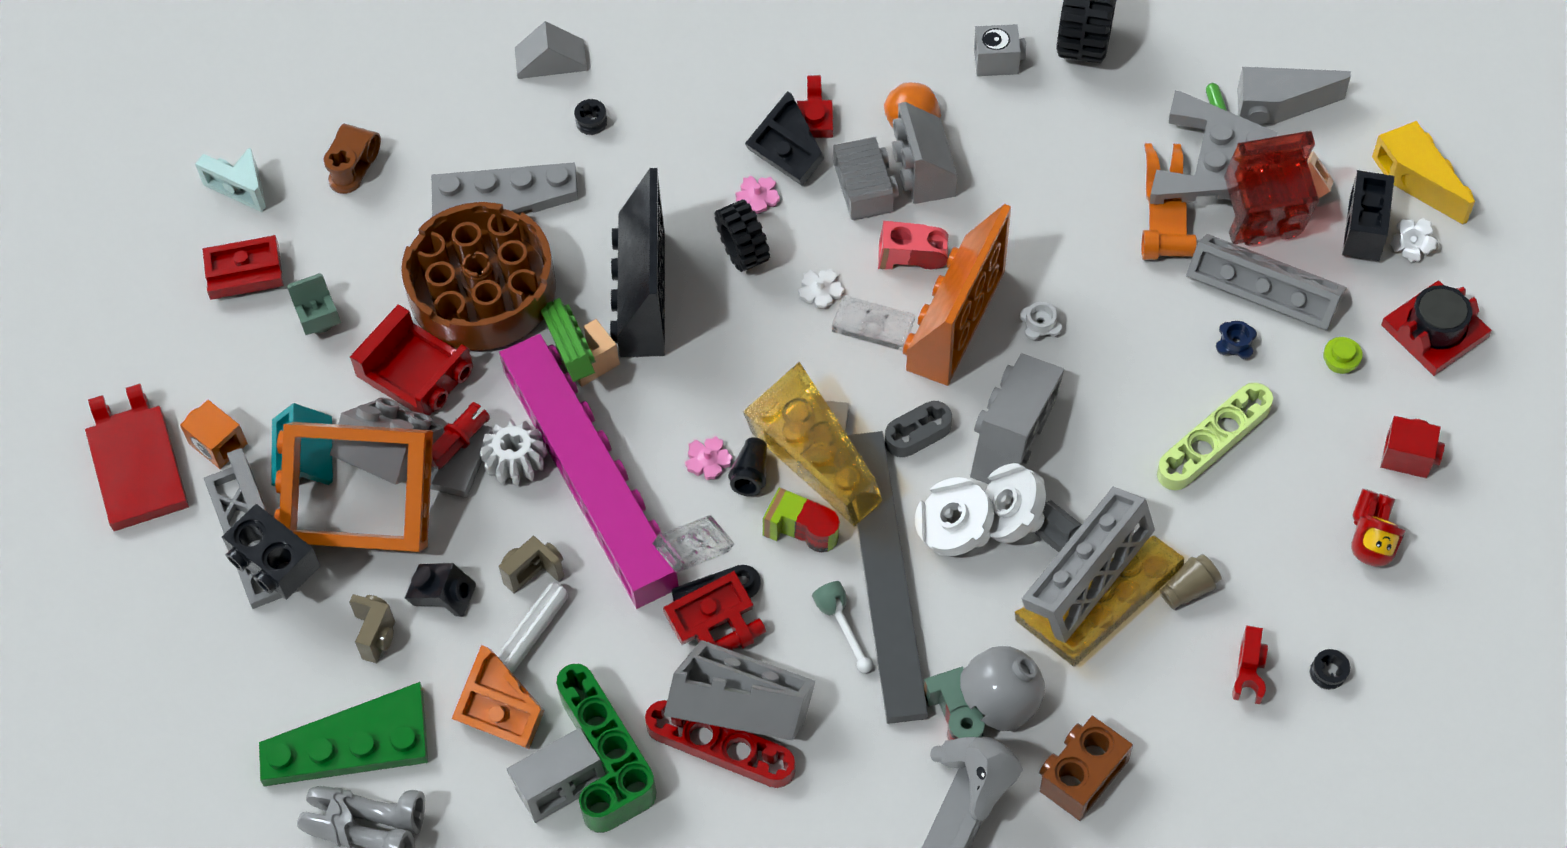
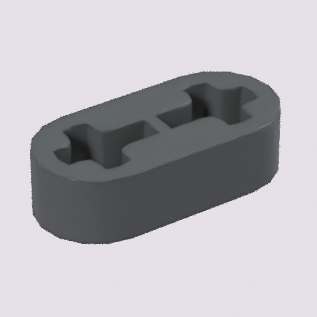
[885,401,952,457]

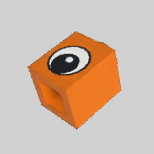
[180,400,248,469]

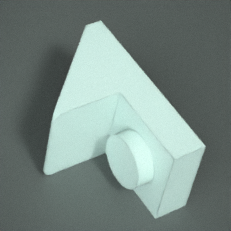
[195,148,266,212]

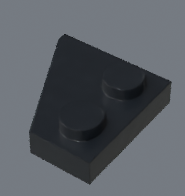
[745,91,824,186]

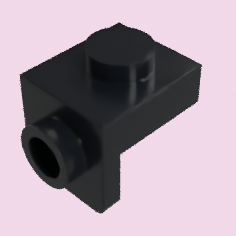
[405,563,476,616]

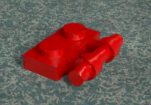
[663,571,766,650]

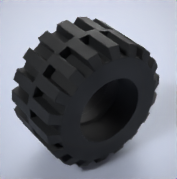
[1056,0,1116,64]

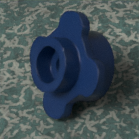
[1216,321,1257,359]

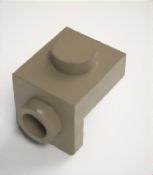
[499,535,564,593]
[349,594,395,664]

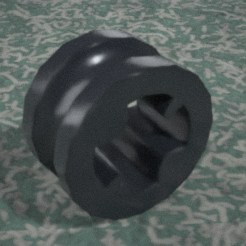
[574,99,607,135]
[1309,649,1350,690]

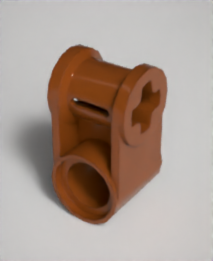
[323,123,381,194]

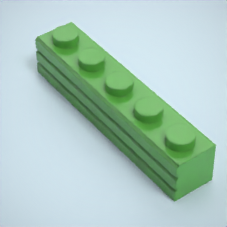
[541,298,596,382]

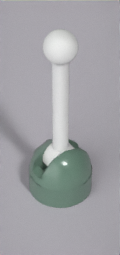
[812,581,873,673]

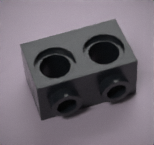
[1342,170,1395,261]
[222,504,320,600]

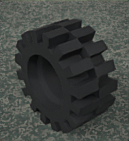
[714,199,770,272]

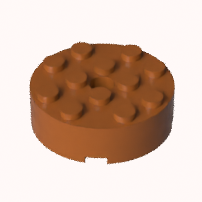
[401,202,556,351]

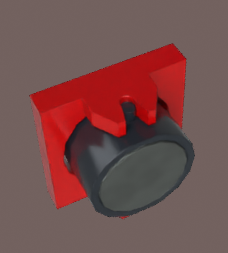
[1381,280,1492,376]

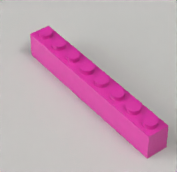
[499,334,681,609]

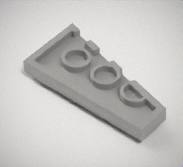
[431,162,578,217]

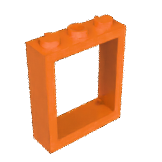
[274,422,433,552]

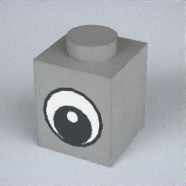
[974,24,1026,76]

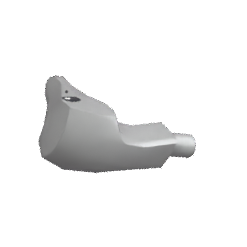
[930,737,1023,821]

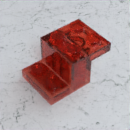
[1224,131,1319,246]

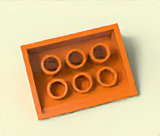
[903,204,1011,386]

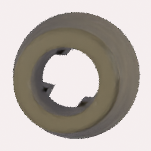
[1160,554,1222,610]

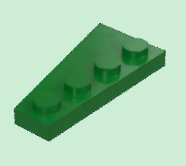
[259,682,428,786]

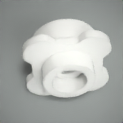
[1020,302,1062,340]

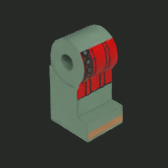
[923,666,985,740]

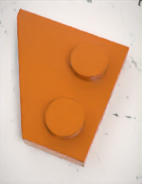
[451,645,545,749]

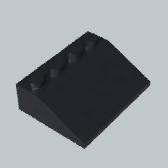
[610,168,665,358]

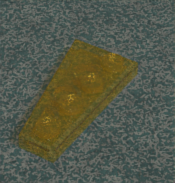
[1015,536,1184,667]

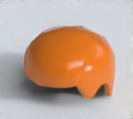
[884,82,941,128]

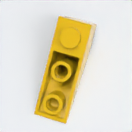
[1372,121,1475,224]

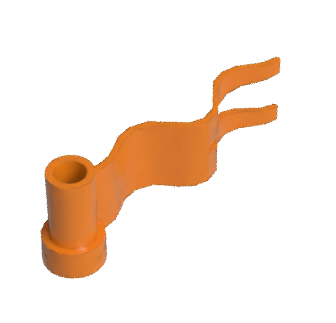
[1141,143,1196,260]

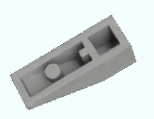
[1237,67,1351,125]

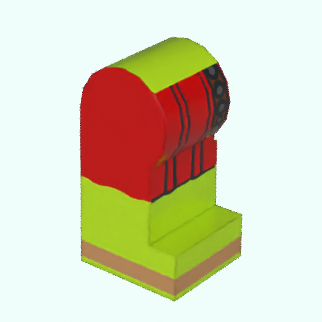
[762,487,840,552]

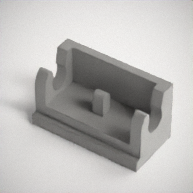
[506,728,606,823]

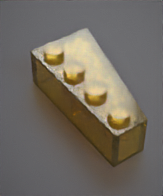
[743,362,883,527]

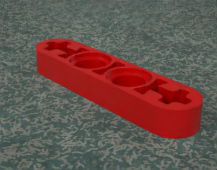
[645,700,795,788]

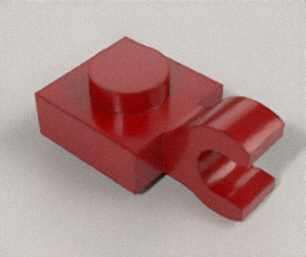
[797,75,833,138]
[1232,625,1268,704]

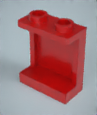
[350,304,473,416]

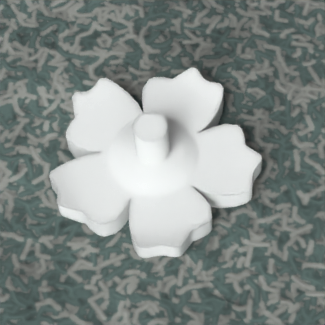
[1390,218,1438,263]
[798,269,844,309]

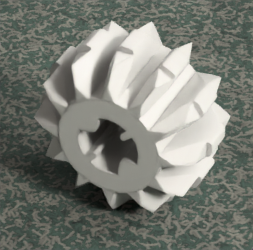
[480,418,547,486]

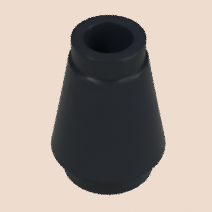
[728,437,768,496]

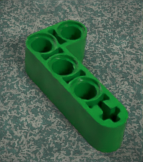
[556,664,657,833]

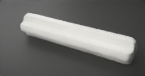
[497,582,568,673]

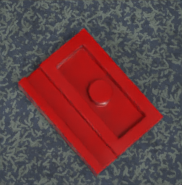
[202,235,284,300]

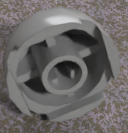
[960,646,1045,731]

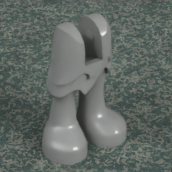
[297,786,425,848]

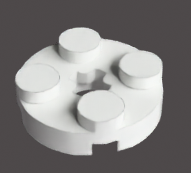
[984,463,1046,543]
[915,477,994,556]

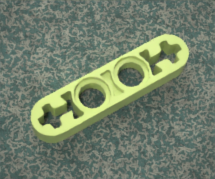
[1157,383,1273,491]

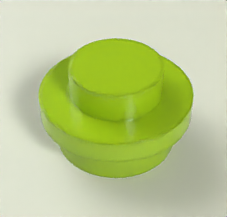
[1323,337,1363,374]

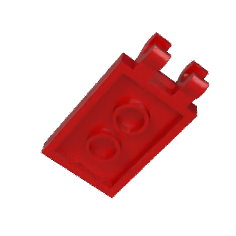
[85,383,189,532]

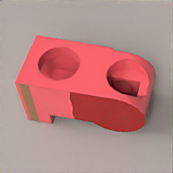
[878,221,948,269]

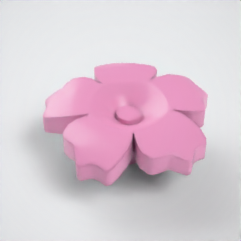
[735,176,780,214]
[685,436,733,480]

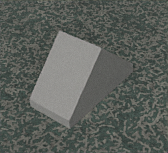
[514,21,587,79]

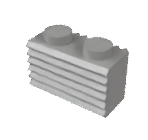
[833,137,899,221]

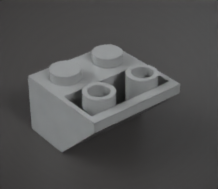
[892,102,957,204]
[330,398,444,485]

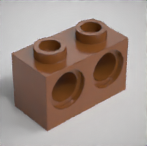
[1039,715,1133,821]

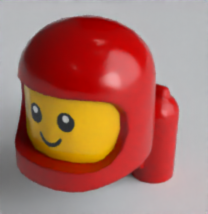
[1351,488,1406,567]

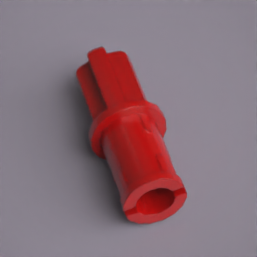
[431,402,490,469]

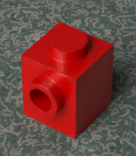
[1380,416,1445,478]

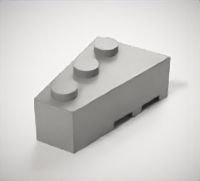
[970,353,1064,484]
[664,640,815,740]

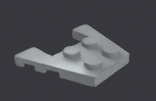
[1150,90,1278,204]

